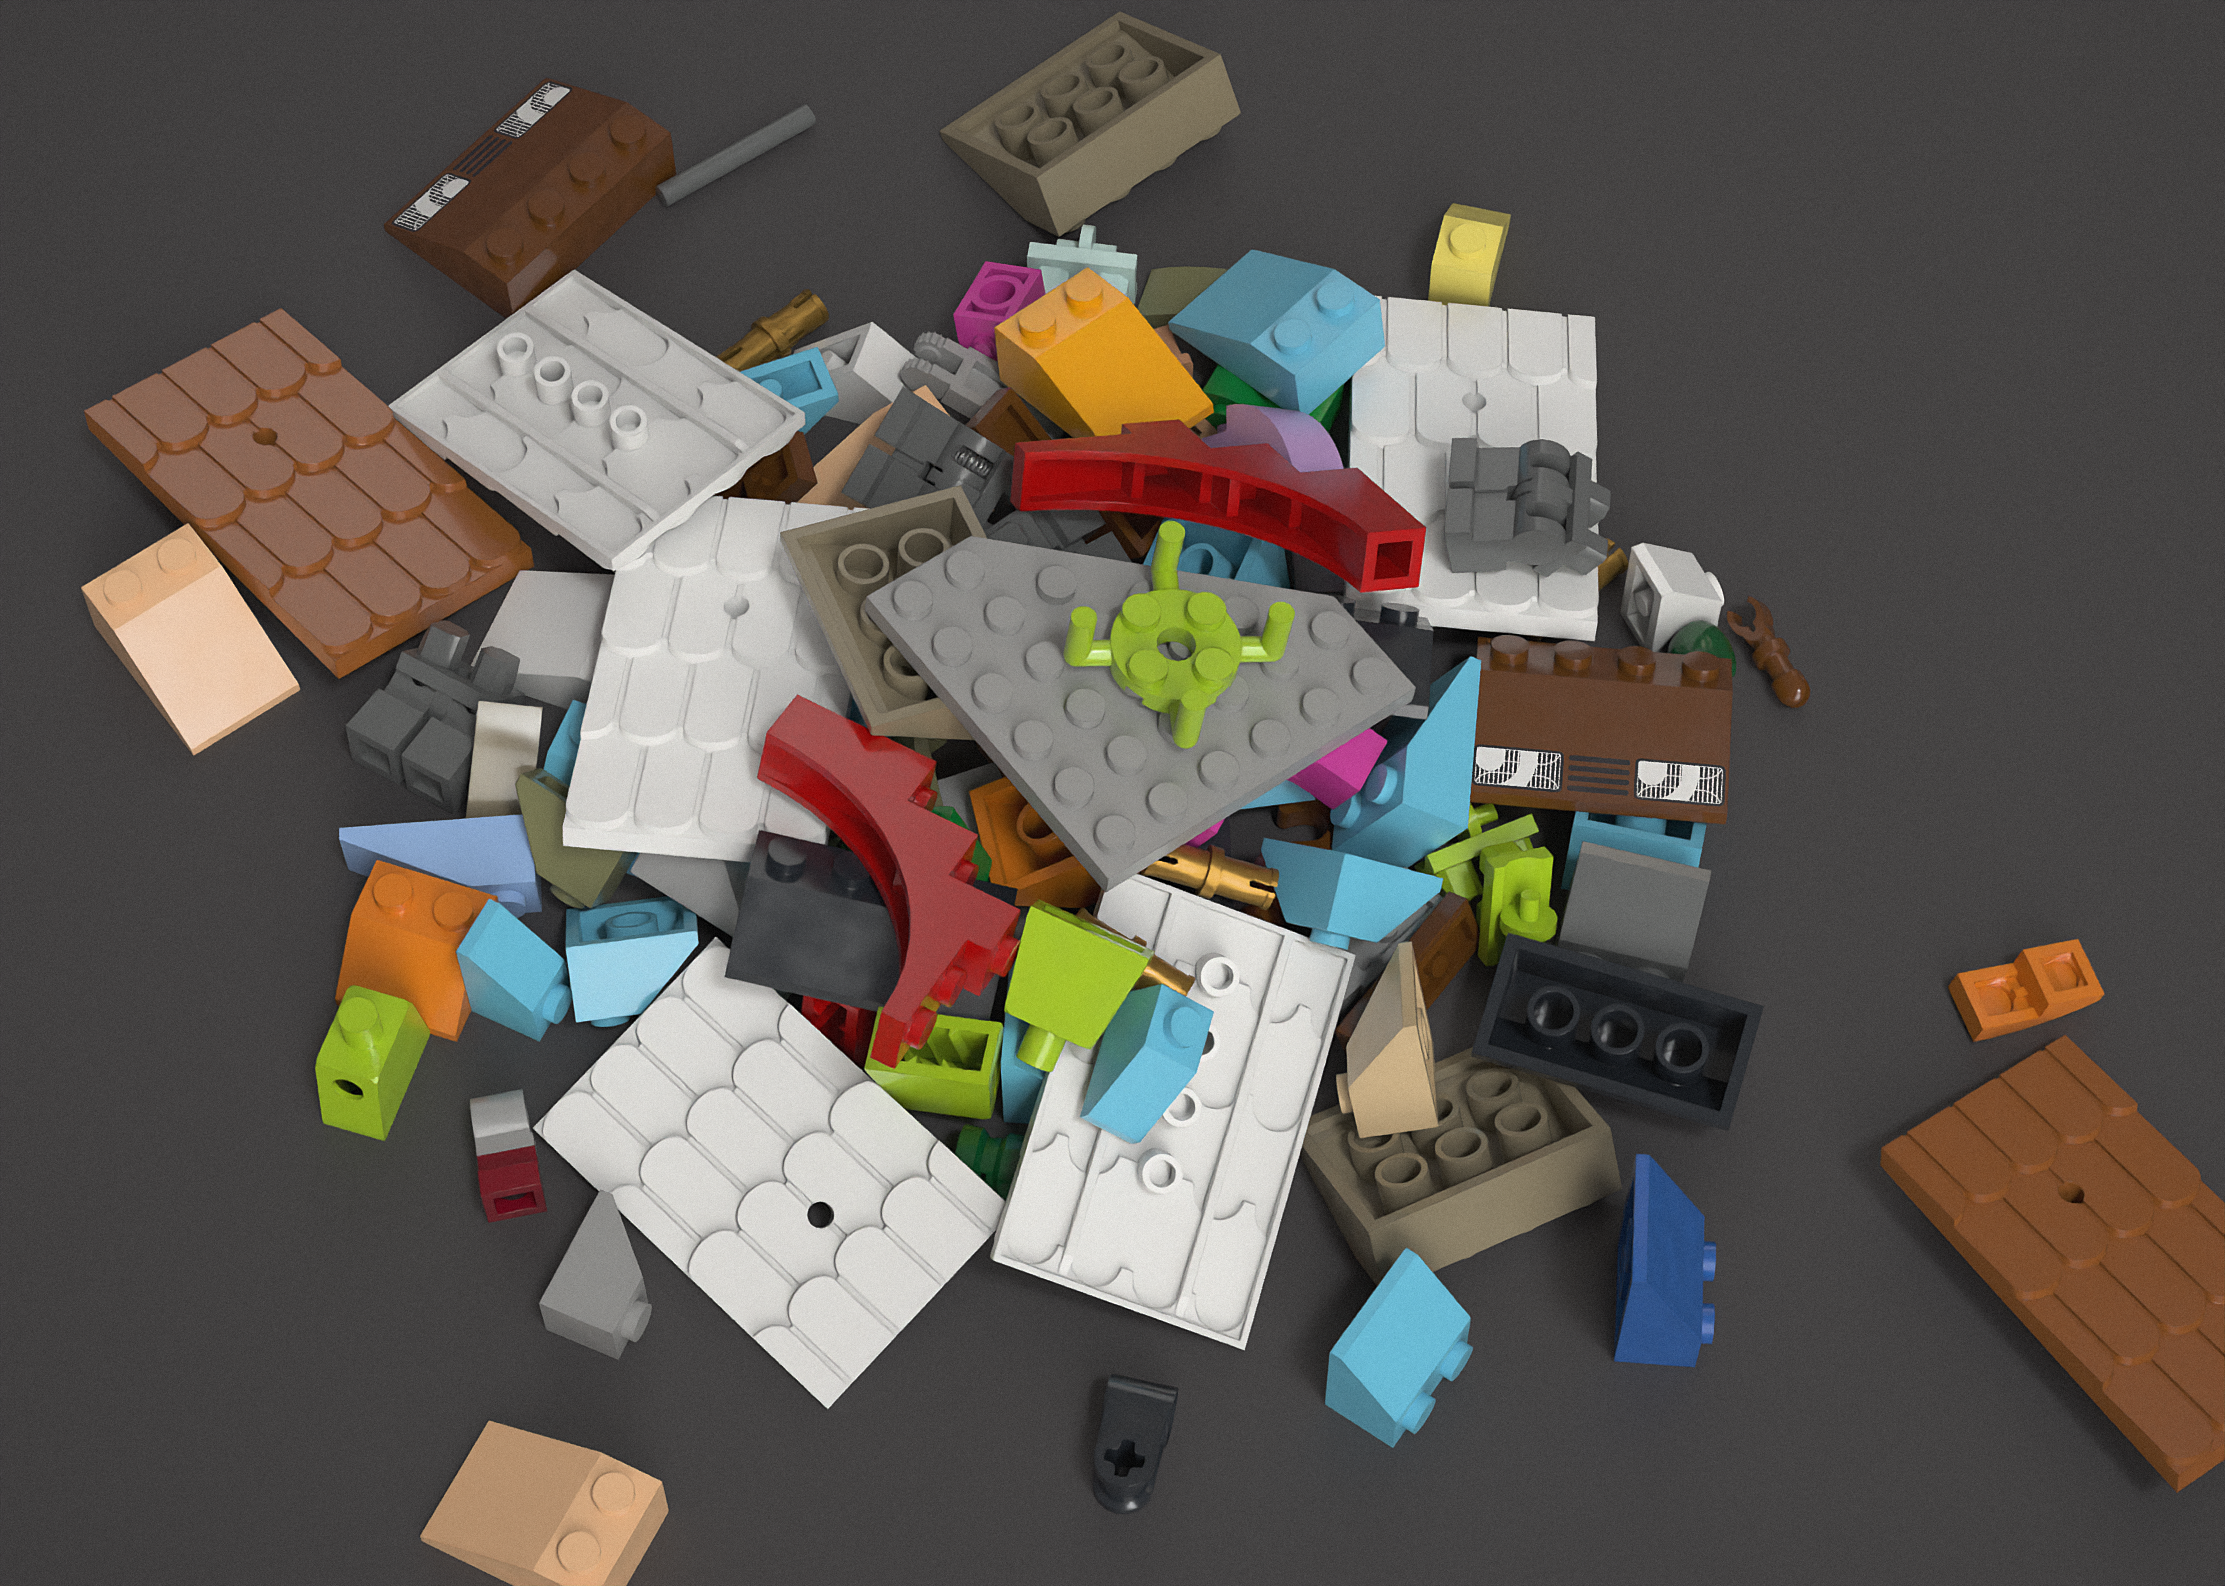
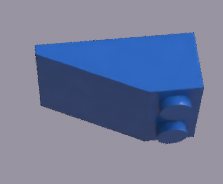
[1614,1154,1716,1367]

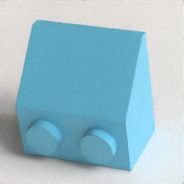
[1325,1247,1473,1448]

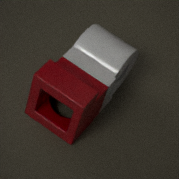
[470,1089,548,1223]

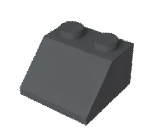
[1555,841,1711,983]

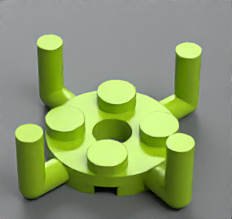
[1063,521,1295,749]

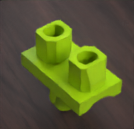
[1414,803,1539,902]
[1475,841,1558,966]

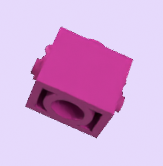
[953,261,1046,362]

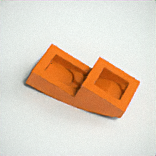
[1948,939,2105,1042]

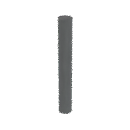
[655,104,816,207]

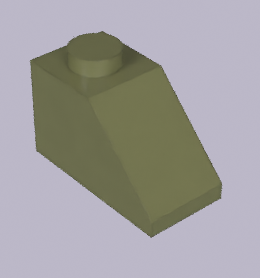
[515,768,638,909]

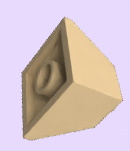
[1336,941,1439,1138]

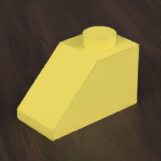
[1428,203,1511,307]

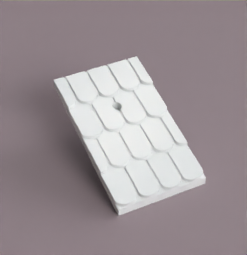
[388,270,806,571]
[1344,296,1599,641]
[562,496,867,863]
[990,874,1356,1350]
[533,937,1005,1409]

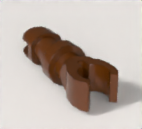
[1727,596,1811,708]

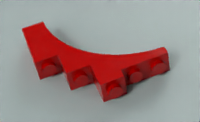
[1010,419,1426,593]
[757,695,1021,1069]

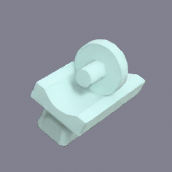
[1027,225,1137,304]

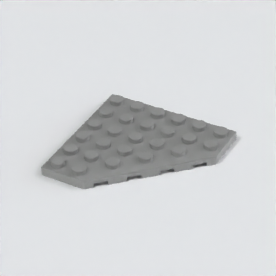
[865,536,1416,892]

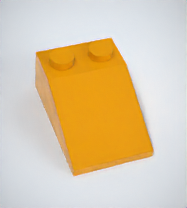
[994,267,1214,438]

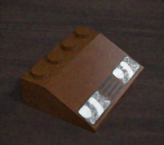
[384,77,677,319]
[1470,635,1733,824]

